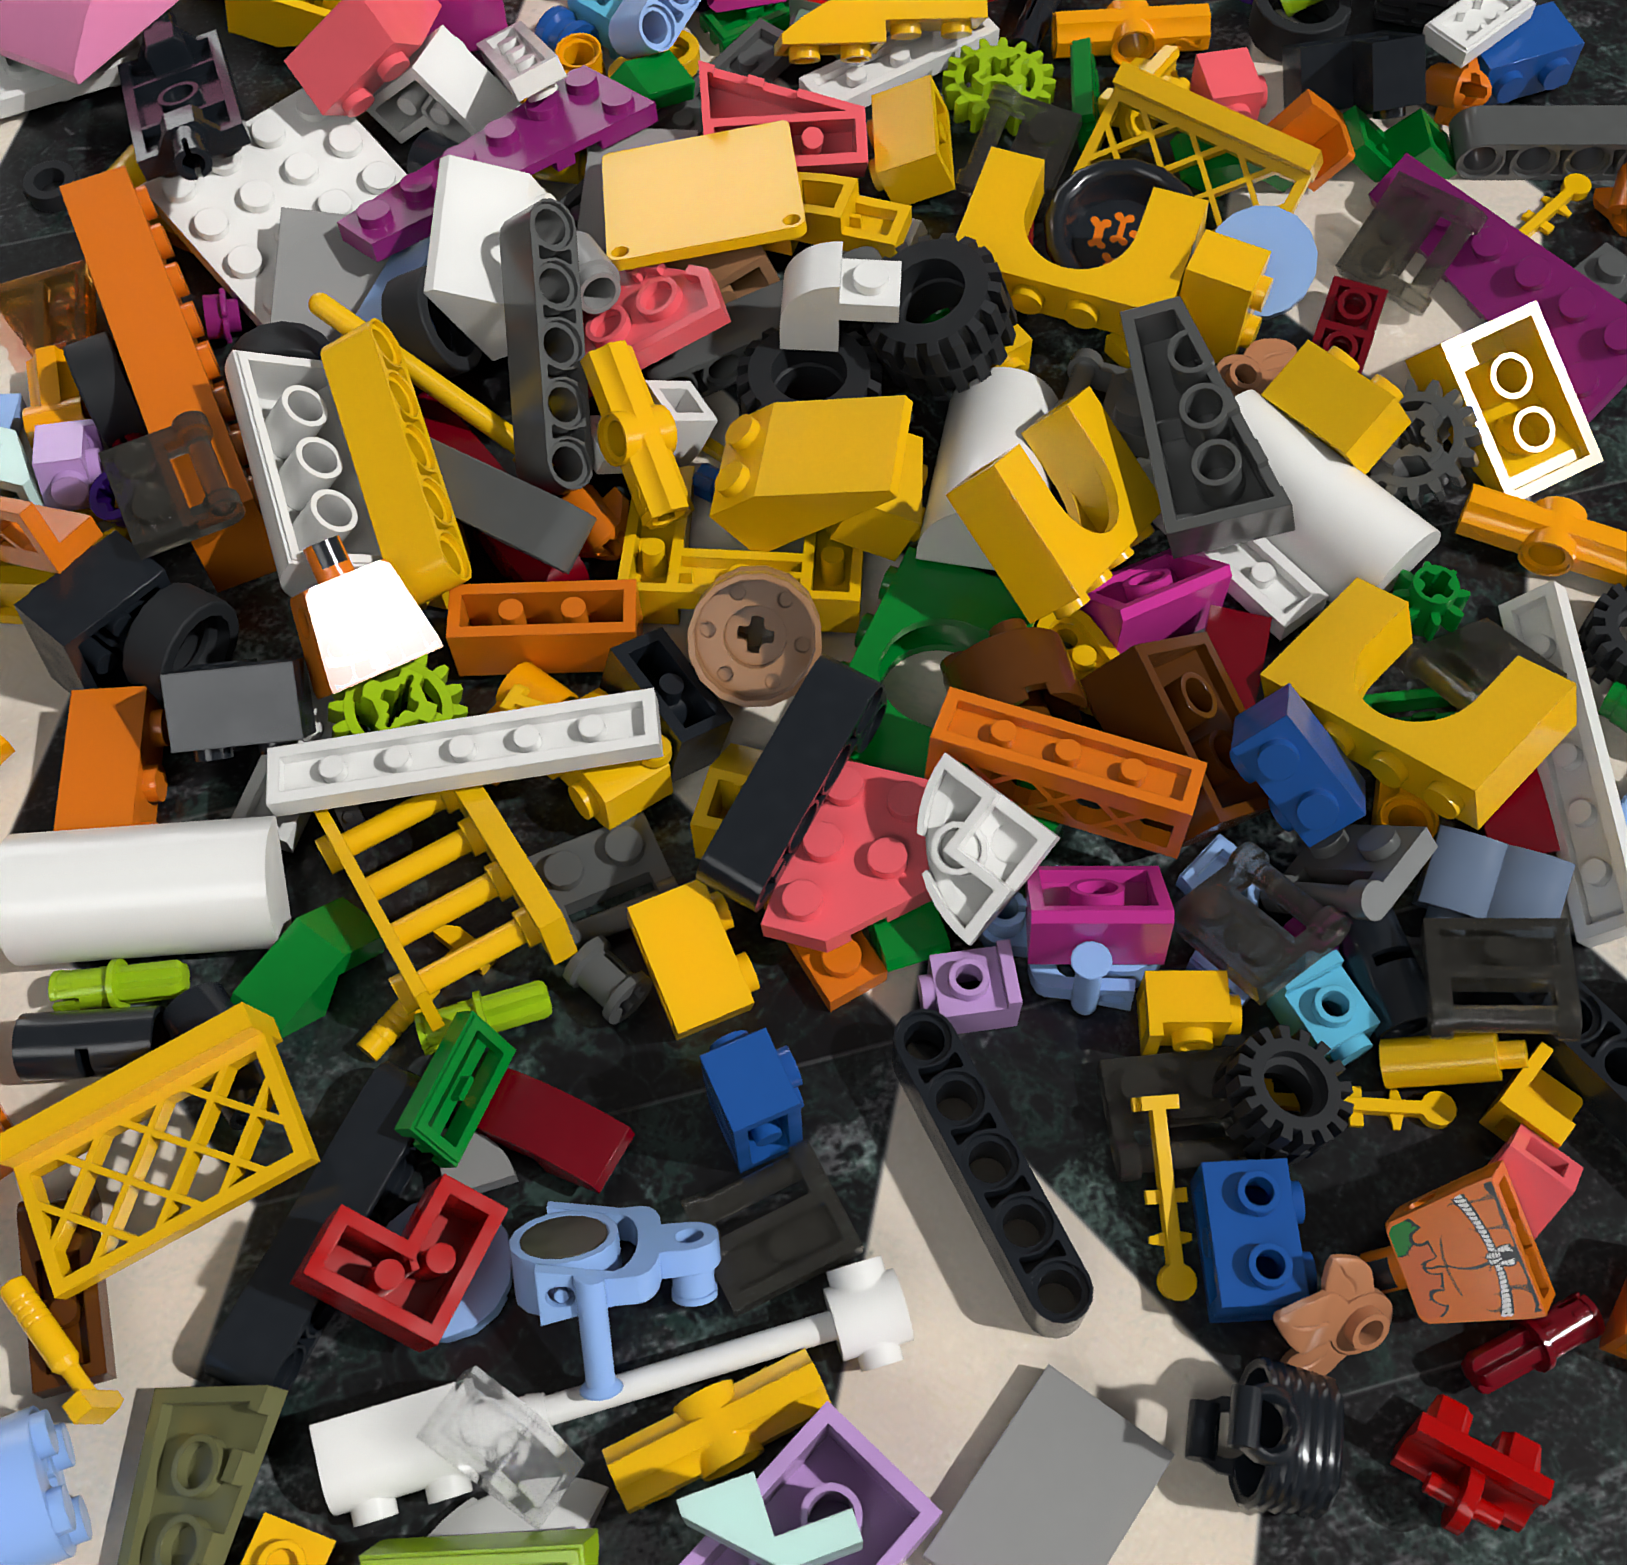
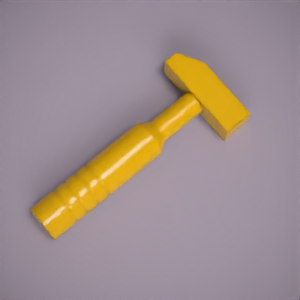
[356,925,497,1062]
[0,1275,124,1425]

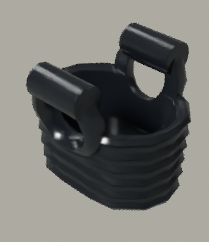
[1185,1356,1344,1520]

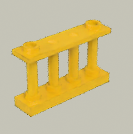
[314,785,578,1032]

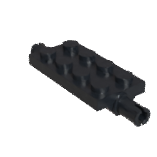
[117,9,252,182]

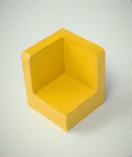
[1479,1042,1583,1149]

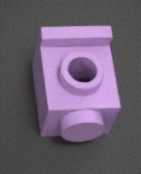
[32,419,110,511]
[917,939,1023,1034]

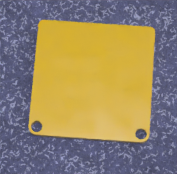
[602,120,807,271]

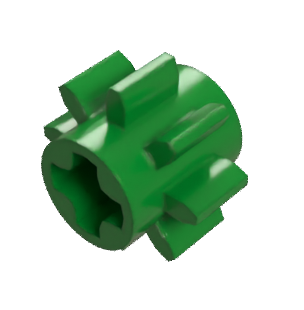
[1392,561,1471,641]

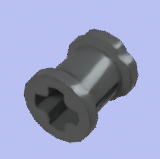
[563,936,653,1025]

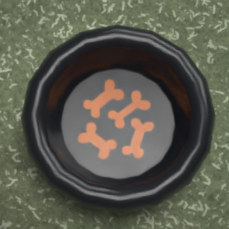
[1043,158,1206,269]

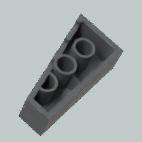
[1120,296,1295,559]

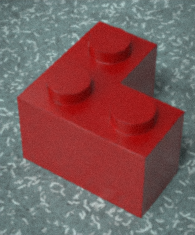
[289,1173,508,1353]

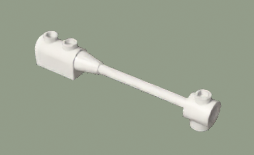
[309,1256,914,1527]

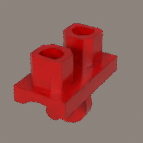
[1390,1394,1555,1536]

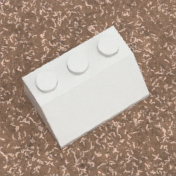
[423,155,556,361]

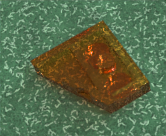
[0,259,97,357]

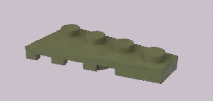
[117,1385,288,1565]

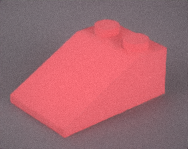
[284,0,442,118]

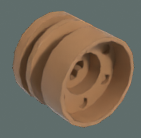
[687,565,822,707]

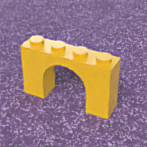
[956,146,1209,338]
[946,386,1161,624]
[1260,577,1577,830]

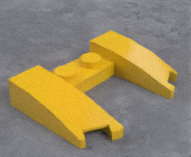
[617,466,864,633]

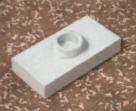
[1422,0,1536,68]

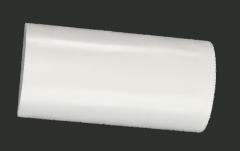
[225,350,383,597]
[916,367,1059,570]
[1235,390,1441,603]
[0,816,292,966]

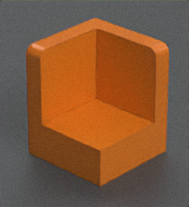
[1267,89,1355,192]

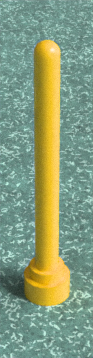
[308,292,554,466]

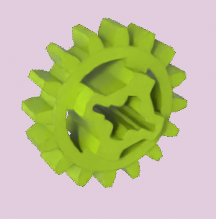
[942,37,1056,137]
[328,654,468,738]

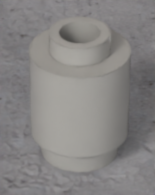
[576,231,621,314]

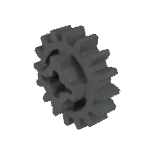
[1366,379,1483,509]

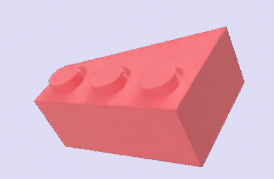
[698,60,868,177]

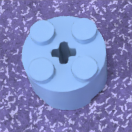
[0,1406,92,1565]

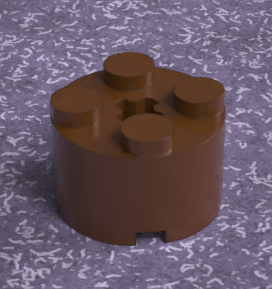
[940,618,1088,724]

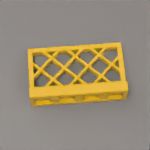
[1071,61,1324,232]
[0,1002,321,1300]

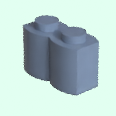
[1412,825,1576,943]

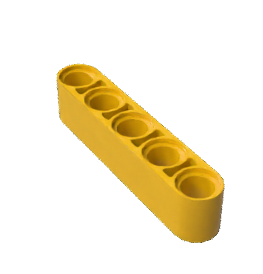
[320,318,472,606]

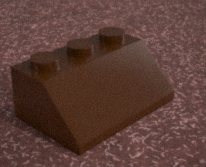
[1079,632,1270,848]

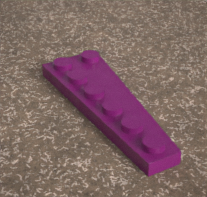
[337,65,658,263]
[1368,153,1627,423]

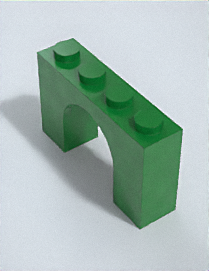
[841,547,1039,778]

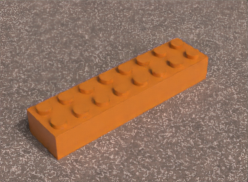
[59,165,277,593]

